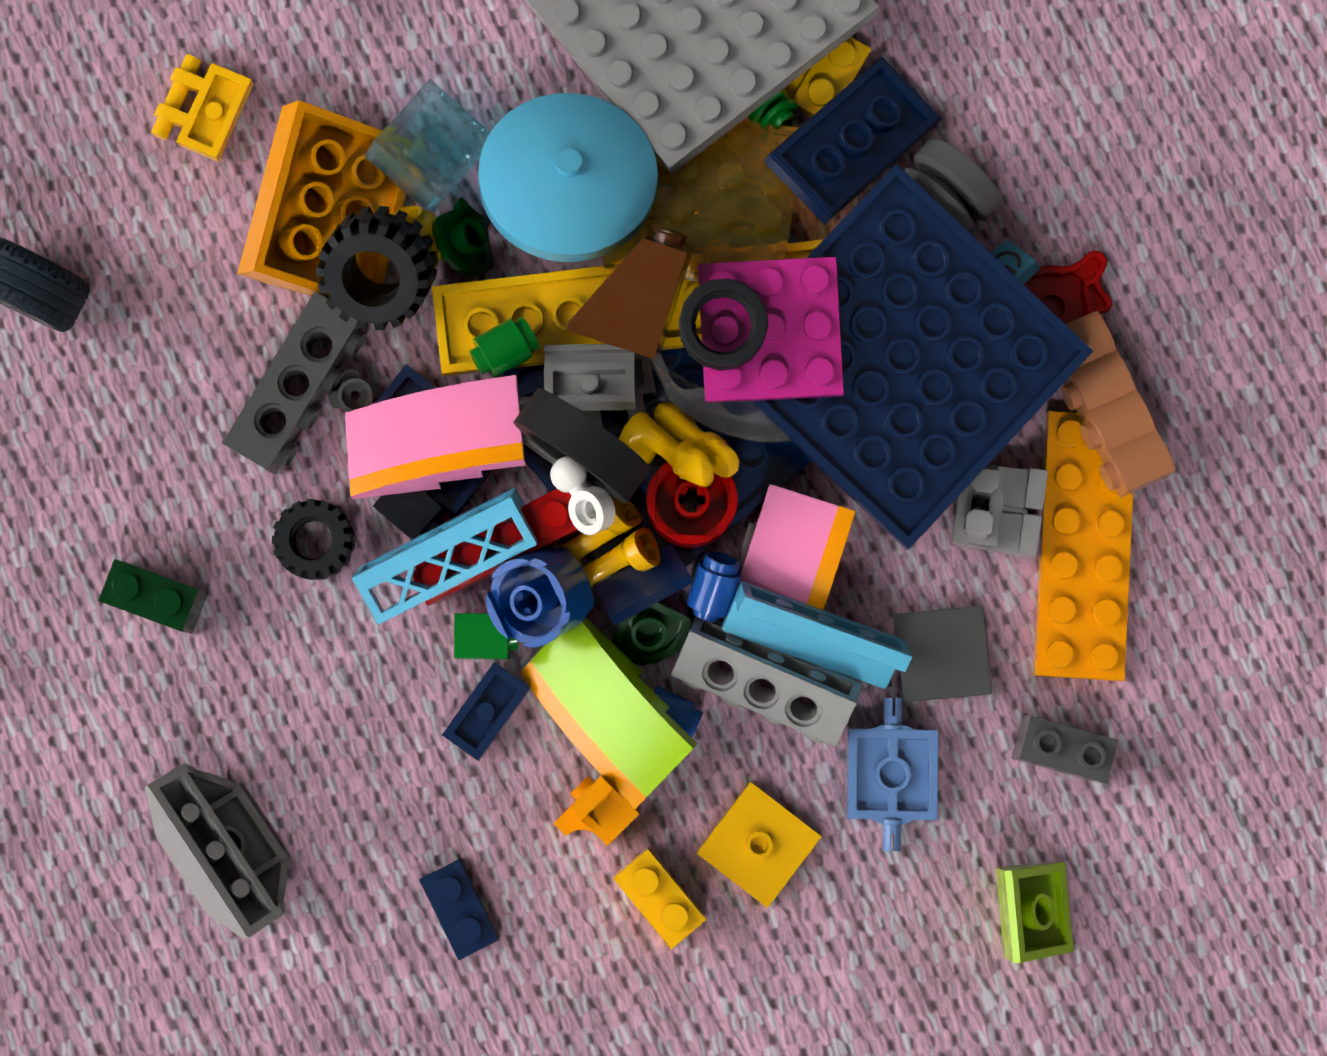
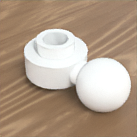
[550,456,615,535]

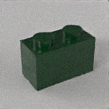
[98,559,208,634]

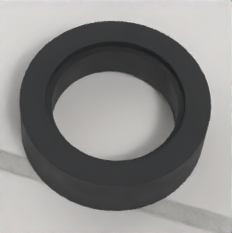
[513,388,651,504]

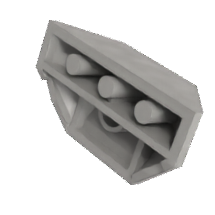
[145,763,289,940]

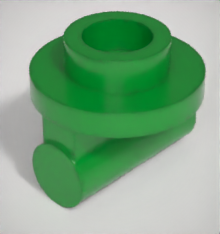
[747,88,798,135]

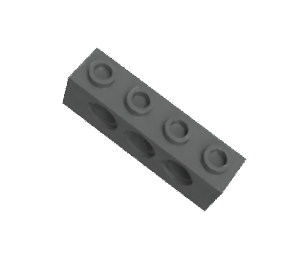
[222,292,366,475]

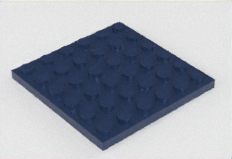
[749,163,1093,550]

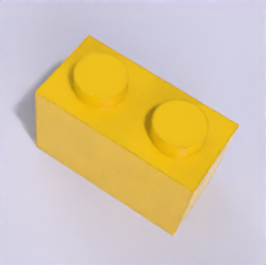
[613,847,706,949]

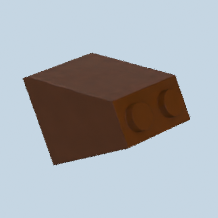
[566,228,695,359]

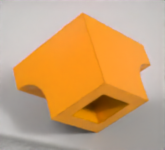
[553,775,640,846]

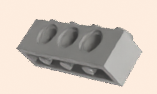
[671,617,862,747]

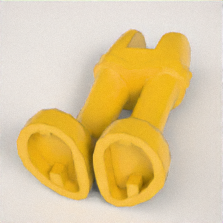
[619,402,739,487]
[550,496,660,588]

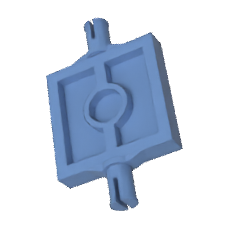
[846,698,938,851]

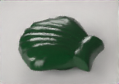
[432,197,493,276]
[612,602,692,665]

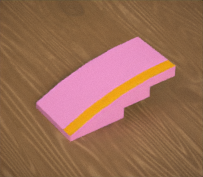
[345,375,526,499]
[737,484,856,610]

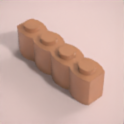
[1061,311,1176,498]

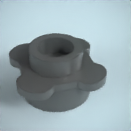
[329,369,381,412]

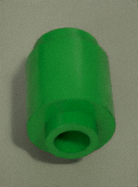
[469,317,540,378]

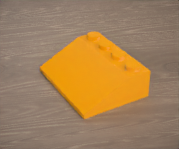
[237,100,419,299]

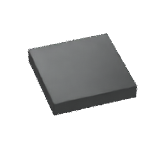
[893,606,992,703]

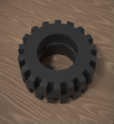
[316,206,438,330]

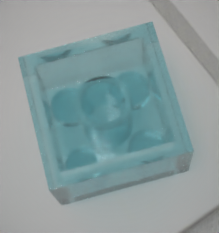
[364,78,490,213]

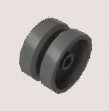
[903,138,1002,236]

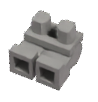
[952,464,1048,559]

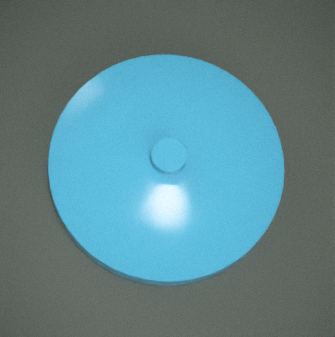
[478,93,658,262]

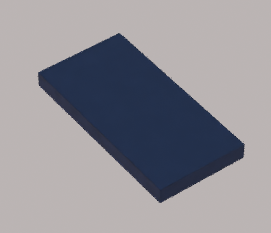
[764,56,942,225]

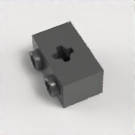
[1011,715,1118,784]

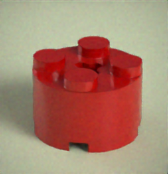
[646,462,738,548]

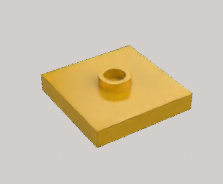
[696,782,822,908]

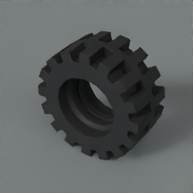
[272,499,355,580]

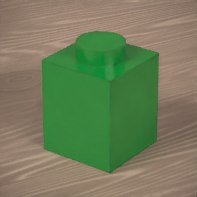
[454,613,519,660]

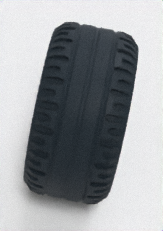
[0,237,90,332]

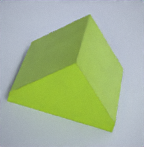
[996,862,1074,963]

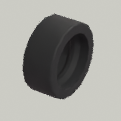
[679,278,768,371]

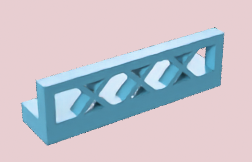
[352,487,538,625]

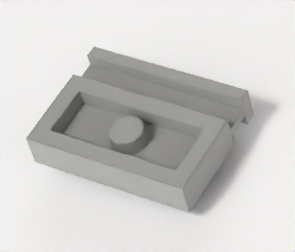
[544,344,636,411]

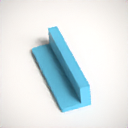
[722,580,912,689]

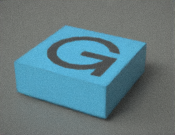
[991,239,1040,284]

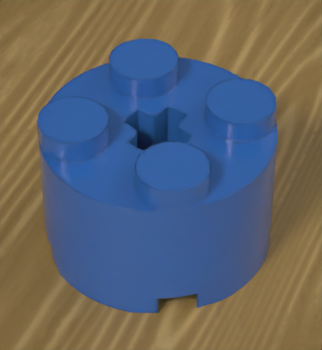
[486,546,594,648]

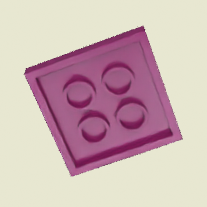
[698,257,844,403]

